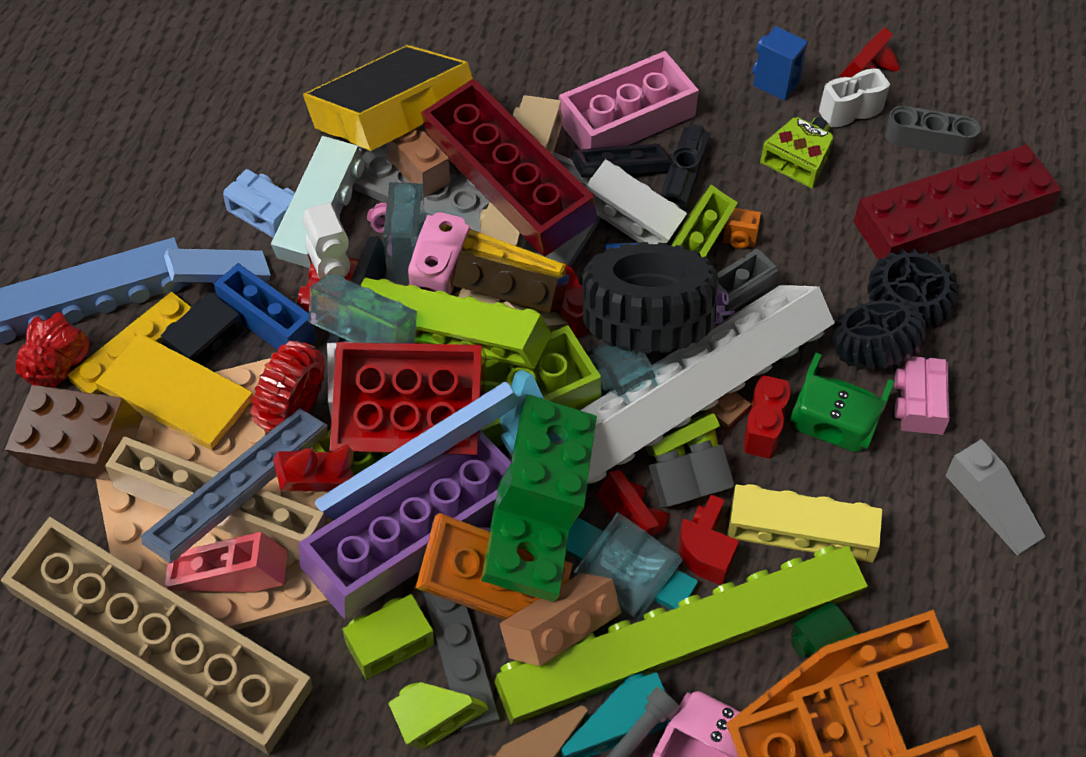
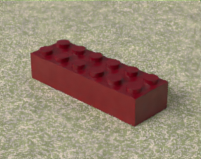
[421,78,598,257]
[853,144,1062,260]

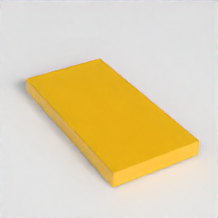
[95,333,254,451]

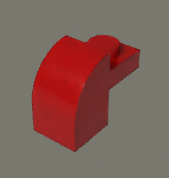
[678,495,739,585]

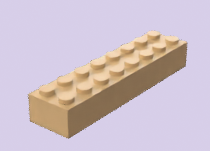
[0,516,313,755]

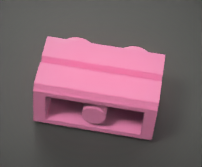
[894,356,949,435]

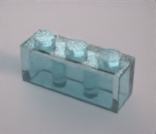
[308,273,417,344]

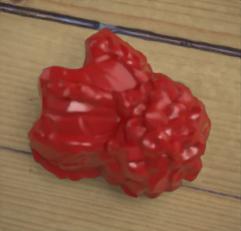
[15,312,89,388]

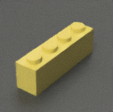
[727,484,882,563]

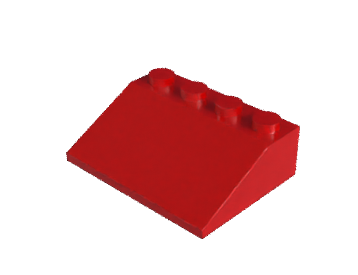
[330,342,486,455]

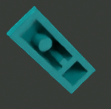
[561,672,675,757]

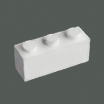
[585,159,687,244]

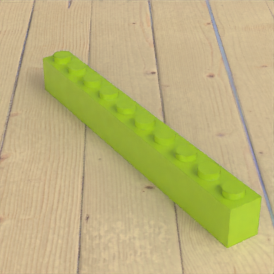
[495,545,868,725]

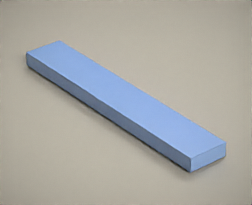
[315,382,522,521]

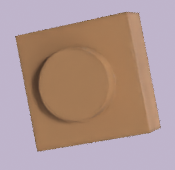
[702,392,751,430]

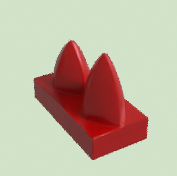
[839,27,900,78]
[273,445,354,492]
[596,470,670,540]

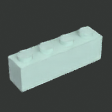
[271,136,364,268]

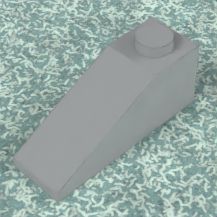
[945,439,1046,556]

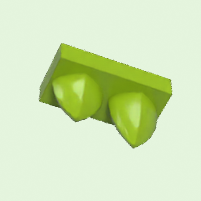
[644,413,720,461]

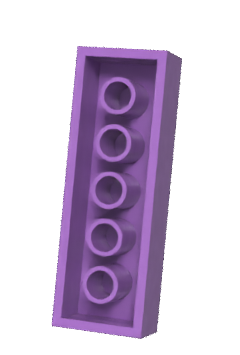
[299,430,511,620]

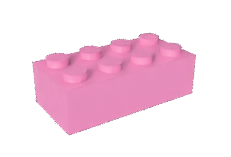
[559,51,699,149]

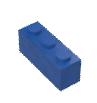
[214,263,316,350]

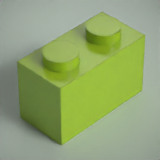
[343,594,434,680]

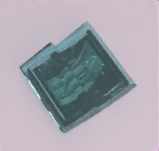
[574,512,683,620]

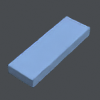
[164,248,271,282]

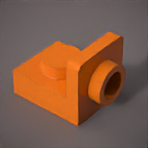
[723,208,761,248]

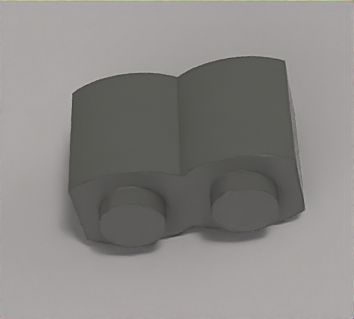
[649,440,734,507]

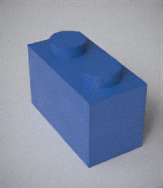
[752,26,808,101]

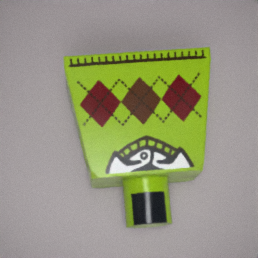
[760,117,834,188]

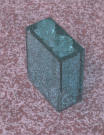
[383,182,425,283]

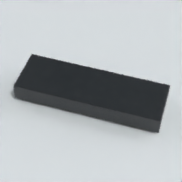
[571,144,671,178]

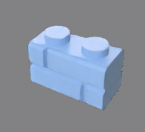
[223,169,295,238]

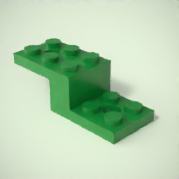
[481,394,597,602]

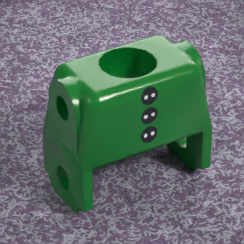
[790,353,895,453]

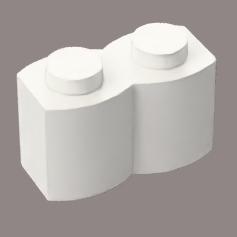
[819,69,890,127]
[303,202,350,282]

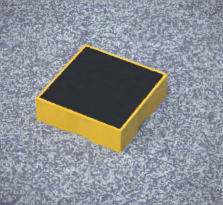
[303,45,473,151]

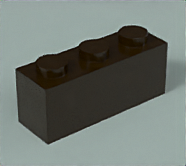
[452,249,570,313]

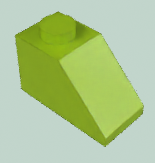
[388,682,489,750]

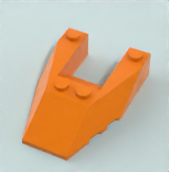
[726,610,993,757]

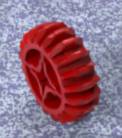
[251,340,326,433]

